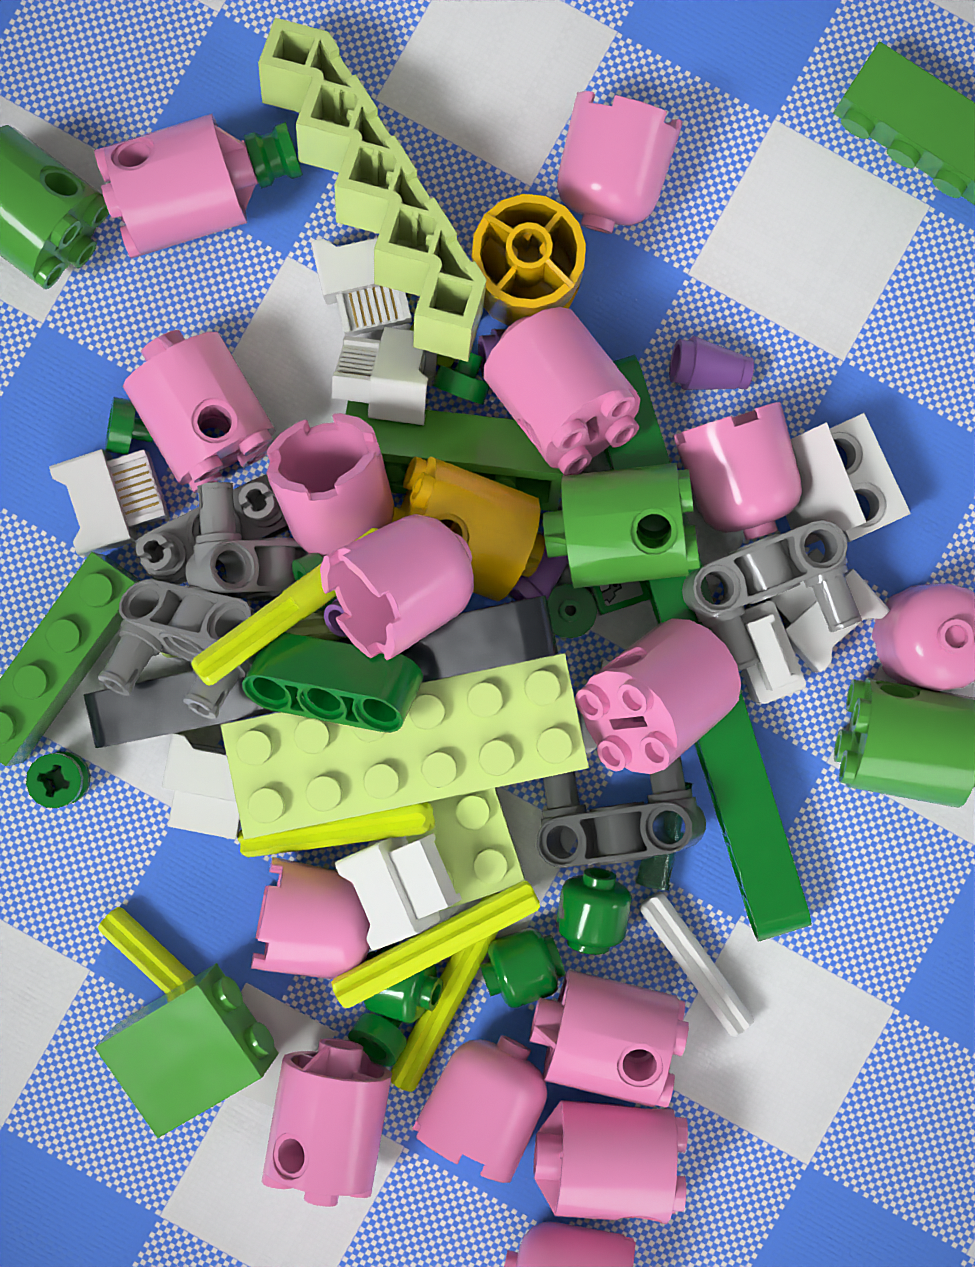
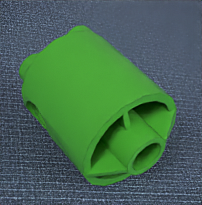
[0,125,109,290]
[543,463,700,588]
[834,678,975,808]

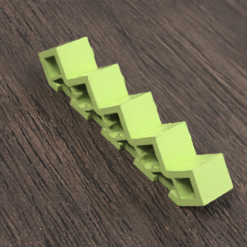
[258,18,486,362]

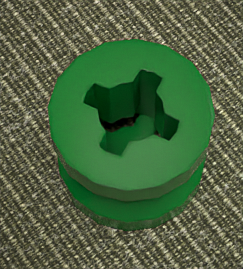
[244,122,303,189]
[26,751,91,809]

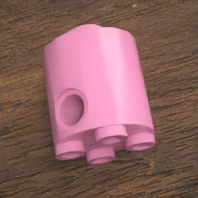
[94,114,258,259]
[484,307,640,476]
[122,330,276,493]
[575,619,741,774]
[529,970,689,1108]
[261,1038,392,1207]
[533,1100,688,1224]

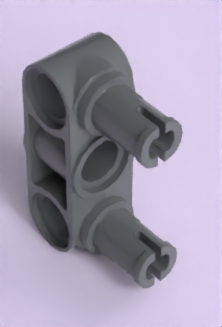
[537,756,706,868]

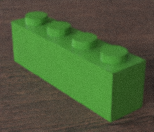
[833,41,975,205]
[345,401,563,511]
[0,551,141,766]

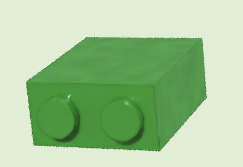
[94,963,279,1138]

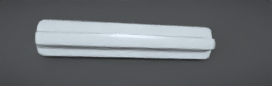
[639,891,754,1037]

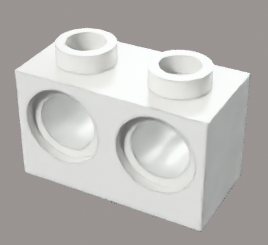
[799,413,911,543]

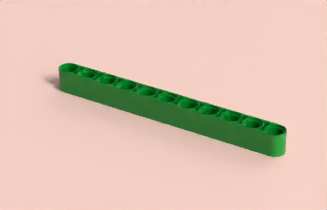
[604,355,812,942]

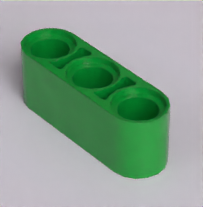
[242,632,423,733]

